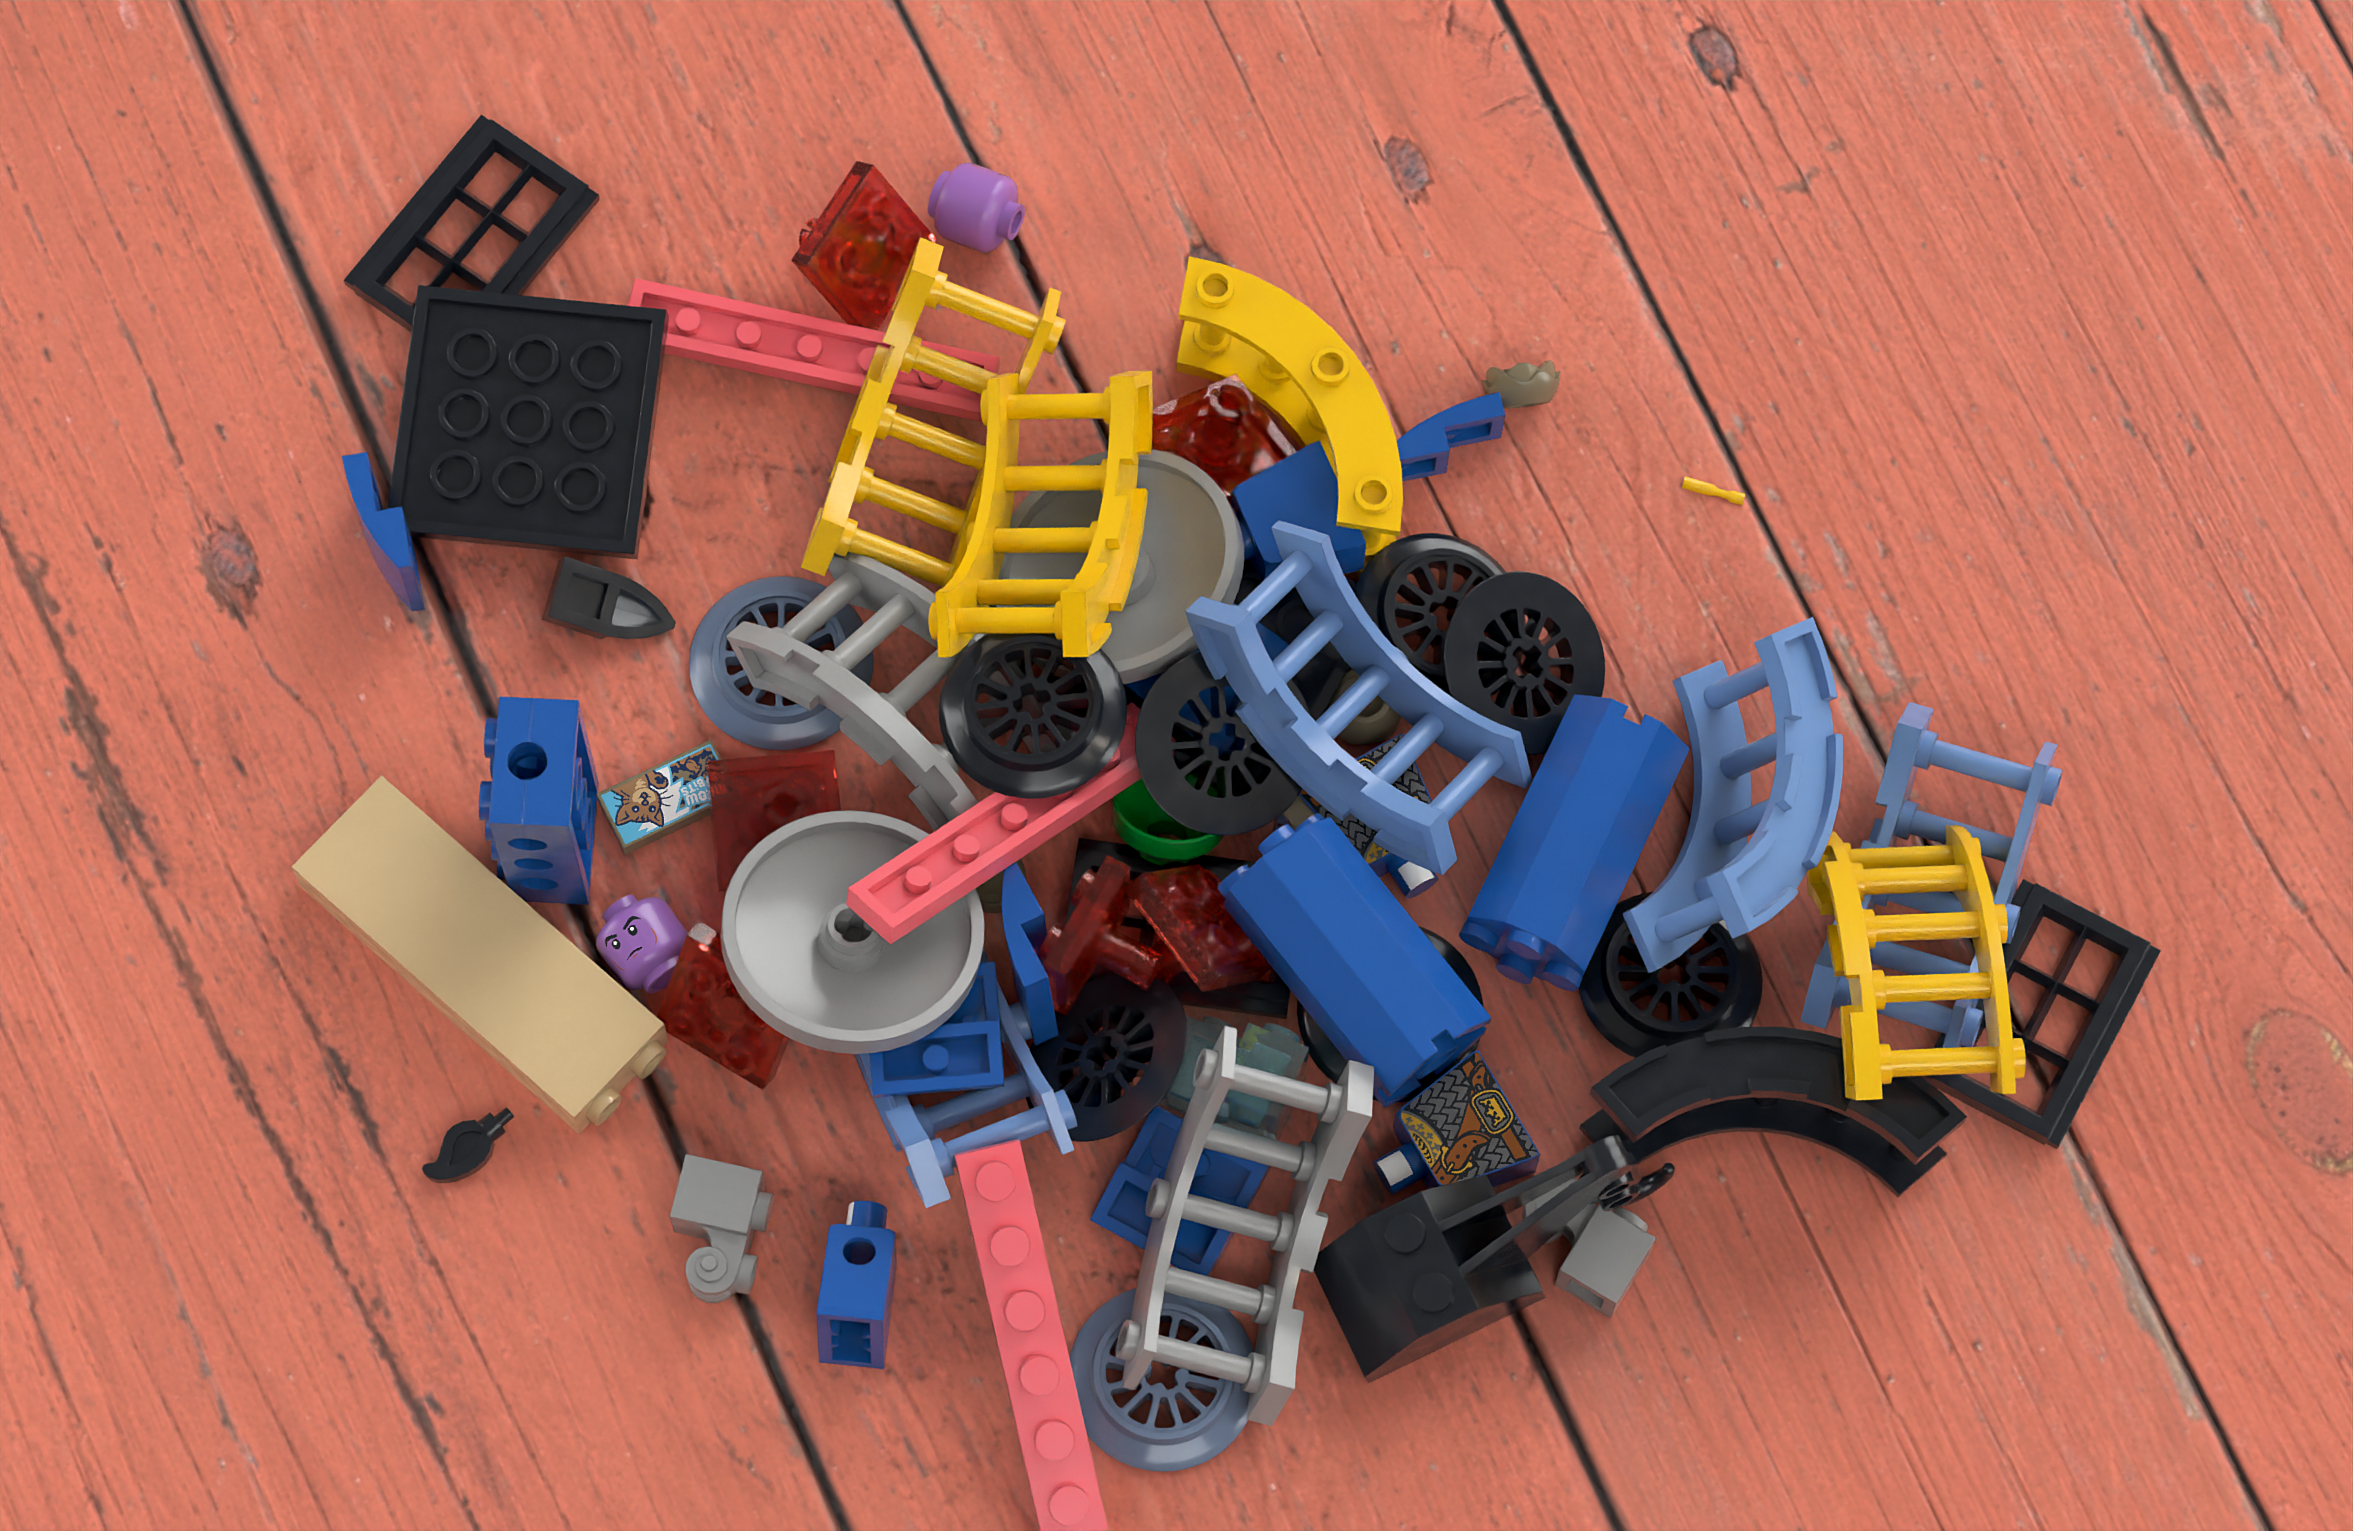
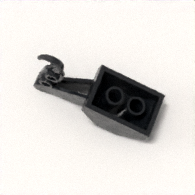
[1314,1135,1675,1383]

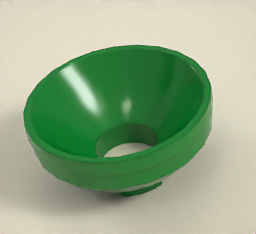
[1112,773,1224,865]

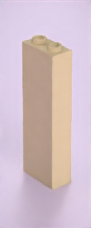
[292,775,668,1134]

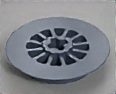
[689,576,873,750]
[1069,1288,1254,1472]

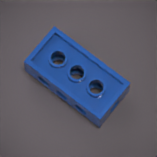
[479,697,599,905]

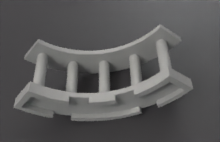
[726,552,1076,831]
[1116,1026,1374,1426]

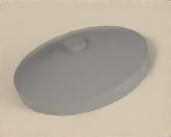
[996,449,1244,684]
[721,810,985,1054]

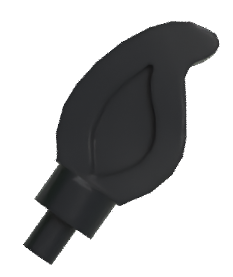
[422,1107,514,1183]

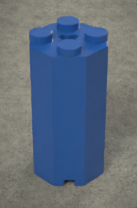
[1459,694,1690,992]
[1217,813,1492,1107]

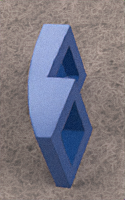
[1397,392,1505,482]

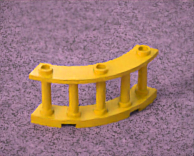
[801,238,1066,590]
[1176,256,1403,579]
[928,371,1153,657]
[1807,825,2026,1100]

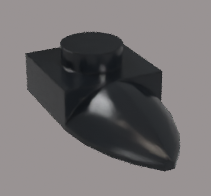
[542,557,676,639]

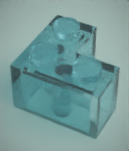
[1160,1016,1309,1141]

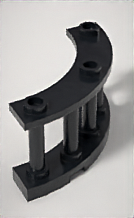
[1579,1026,1967,1197]

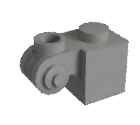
[670,1154,774,1303]
[1522,1178,1656,1318]

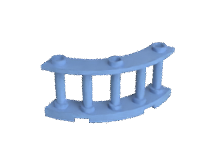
[1185,520,1533,875]
[1623,617,1843,973]
[1800,702,2063,1048]
[854,947,1077,1208]

